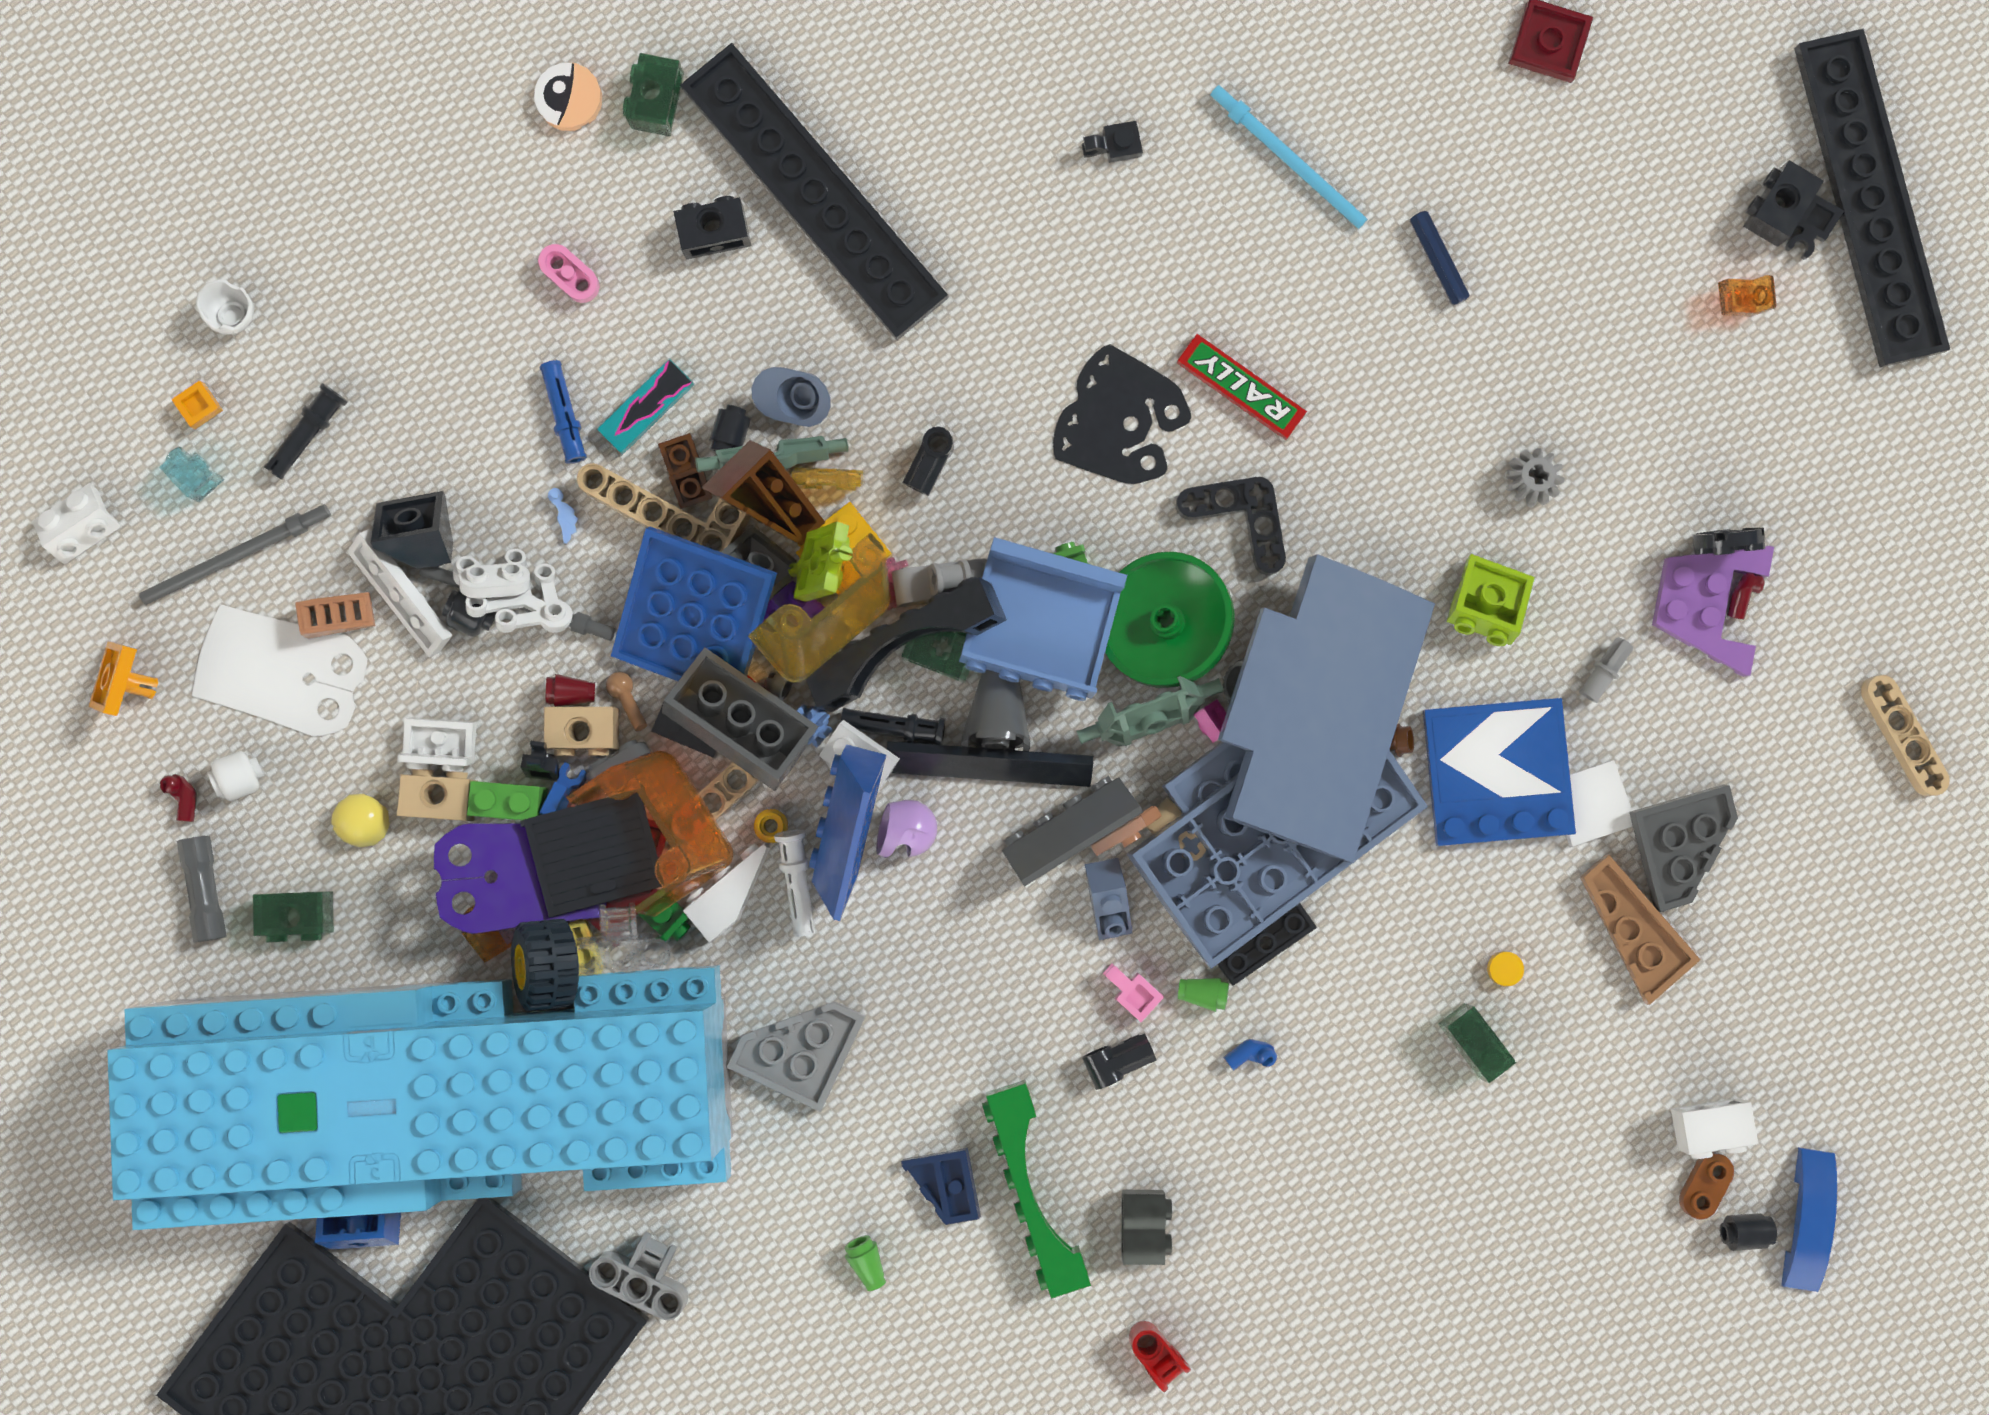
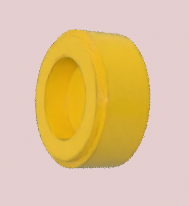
[1487,951,1524,986]

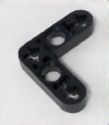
[1176,477,1286,575]

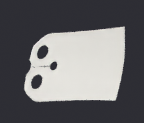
[192,604,368,736]

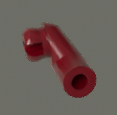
[1727,573,1765,620]

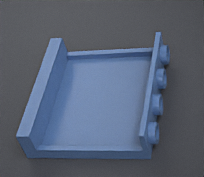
[959,537,1127,701]

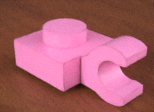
[1103,963,1164,1022]

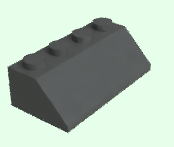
[662,647,819,791]
[1002,775,1144,887]

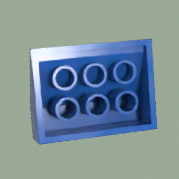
[809,744,887,921]

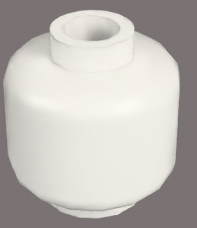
[207,751,264,801]

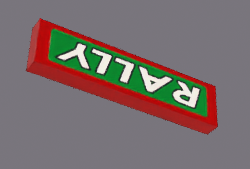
[1177,334,1307,440]

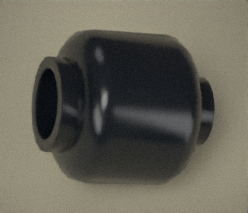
[442,589,497,637]

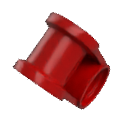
[1129,1321,1191,1392]

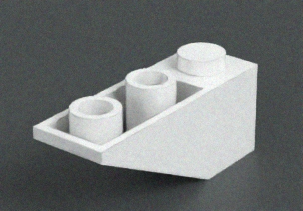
[683,843,770,943]

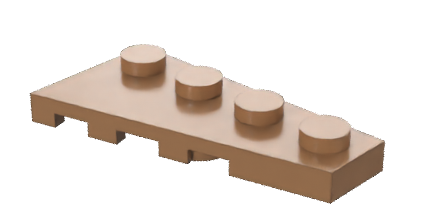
[1580,855,1701,1005]

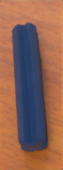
[1410,211,1470,305]

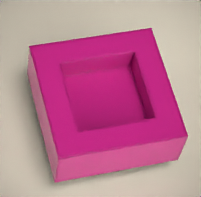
[1193,699,1226,743]

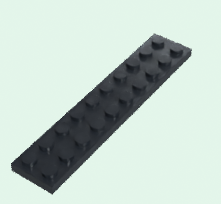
[1794,28,1951,368]
[680,43,948,341]

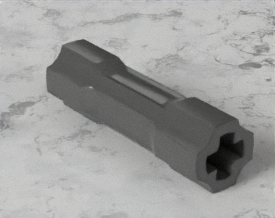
[177,836,227,943]

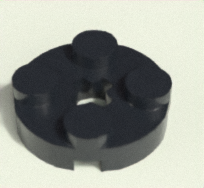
[1693,527,1765,555]

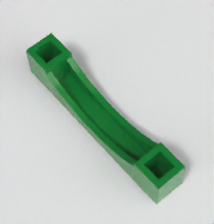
[982,1080,1091,1299]

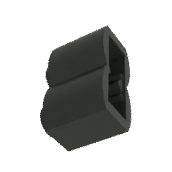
[1121,1189,1172,1265]

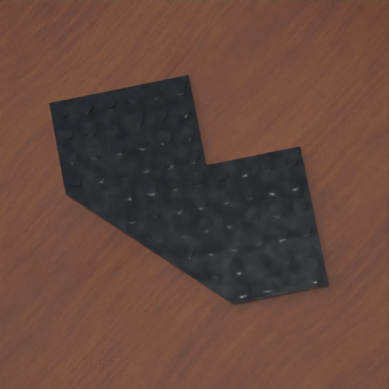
[156,1198,649,1415]

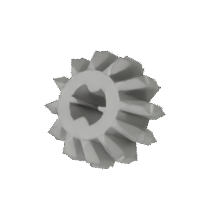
[1504,448,1565,507]

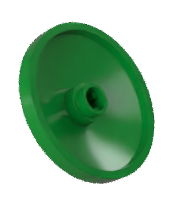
[1105,552,1235,688]

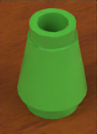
[1178,978,1229,1012]
[844,1235,886,1291]

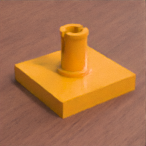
[88,641,158,716]

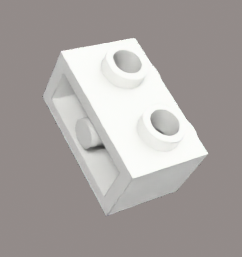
[1671,1098,1758,1159]

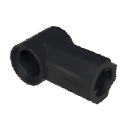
[902,426,954,496]
[1082,1032,1157,1090]

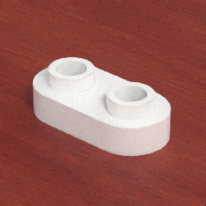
[459,562,530,599]

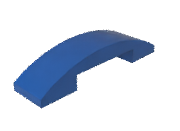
[1781,1147,1837,1292]

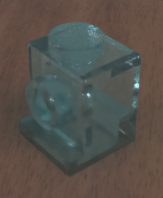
[159,447,225,503]

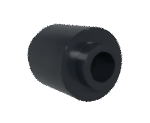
[709,405,751,453]
[1720,1213,1777,1251]

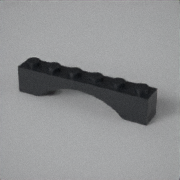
[803,577,1007,712]

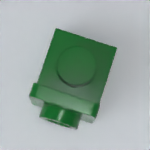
[638,889,691,943]

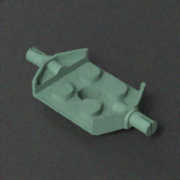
[1076,676,1223,747]

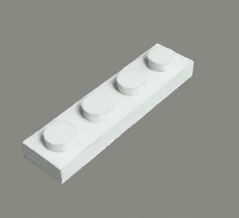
[347,529,453,658]

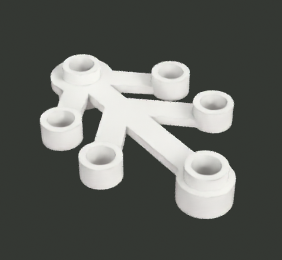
[453,549,573,633]

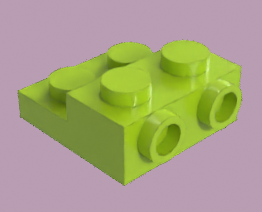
[1446,554,1535,646]

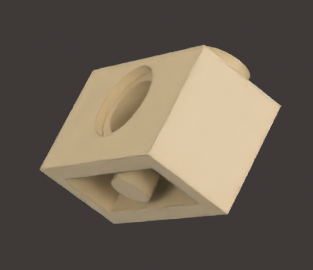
[544,707,619,756]
[397,769,478,821]

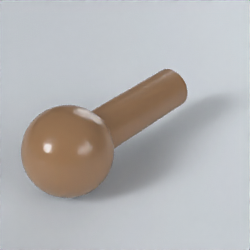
[606,672,647,732]

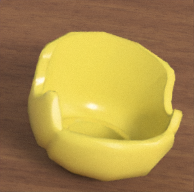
[331,794,390,847]

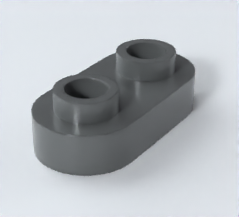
[586,740,653,790]

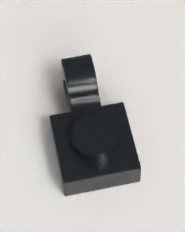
[1081,121,1143,163]
[520,740,561,781]

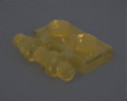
[792,468,865,491]

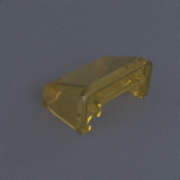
[748,532,890,683]

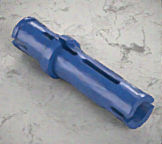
[539,360,587,464]

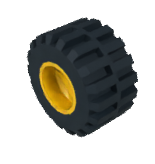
[511,919,579,1011]

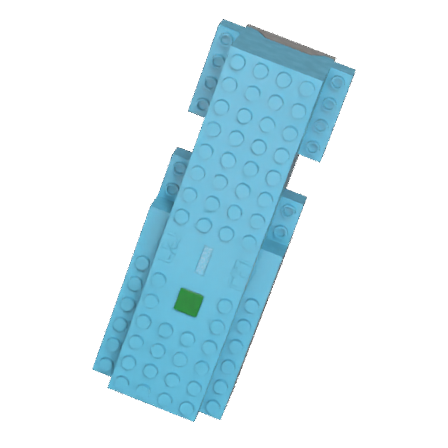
[107,965,733,1230]

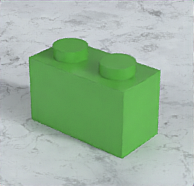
[467,781,548,820]

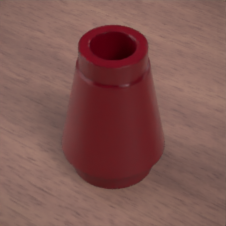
[545,674,595,707]

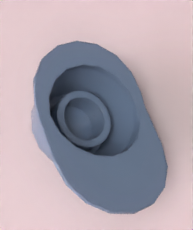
[751,367,831,427]

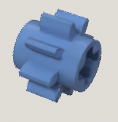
[796,704,832,747]

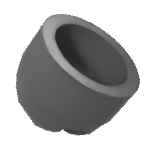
[764,671,793,701]

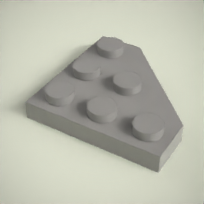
[727,1001,865,1112]

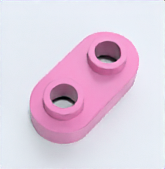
[538,244,600,303]

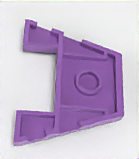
[1652,546,1774,677]

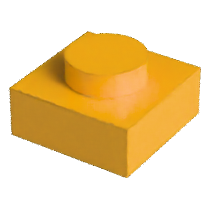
[171,380,223,429]

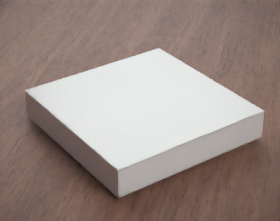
[1566,760,1633,847]

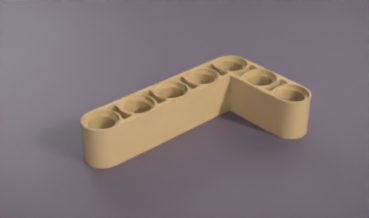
[577,463,751,552]

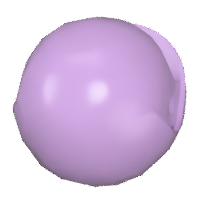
[876,800,937,858]

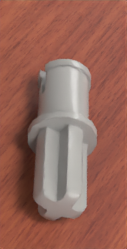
[1579,637,1633,703]

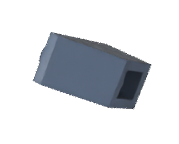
[1084,858,1133,940]

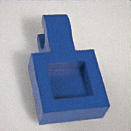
[540,762,587,815]

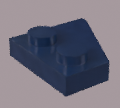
[901,1148,981,1225]

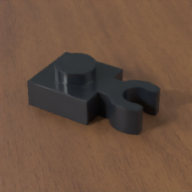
[1785,195,1844,260]

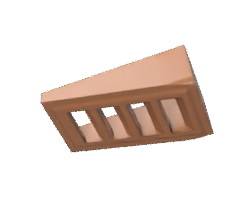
[295,592,376,639]

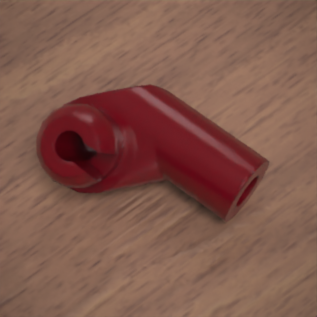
[160,774,197,822]

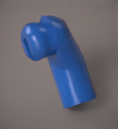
[1223,1039,1277,1071]

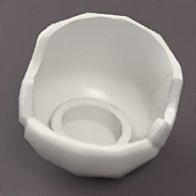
[196,279,255,335]

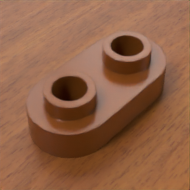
[1679,1152,1734,1220]

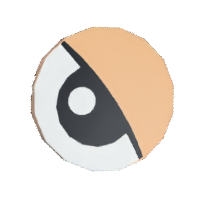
[534,62,602,131]

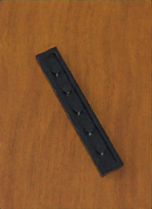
[887,741,1094,787]

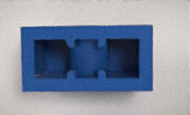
[315,1213,401,1250]

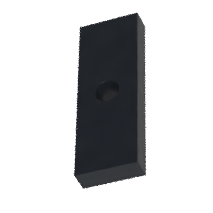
[1217,903,1317,986]

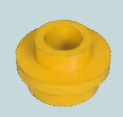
[754,809,788,843]

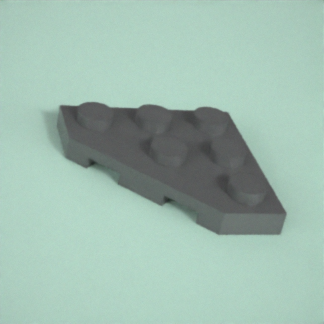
[1629,784,1738,912]

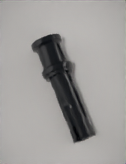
[264,383,348,480]
[840,708,946,745]

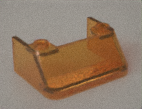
[566,751,733,917]

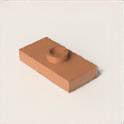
[1091,806,1162,856]

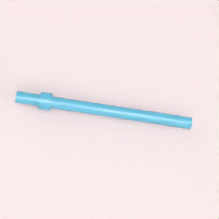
[1210,85,1368,229]

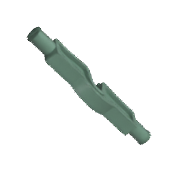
[695,436,849,472]

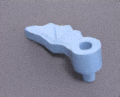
[548,488,578,544]

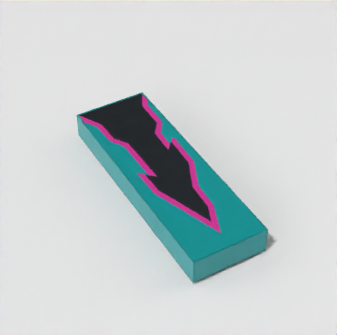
[597,359,695,455]

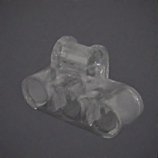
[575,903,671,975]

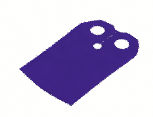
[434,823,606,934]

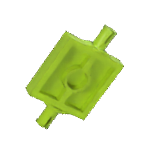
[788,522,853,602]

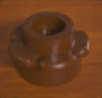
[1389,723,1414,757]

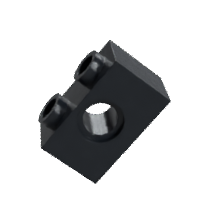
[1743,160,1824,247]
[673,196,752,260]

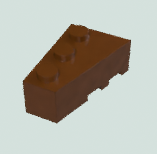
[701,440,825,546]

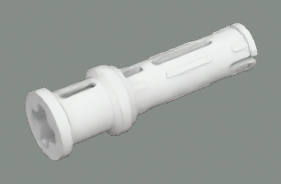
[774,830,816,937]

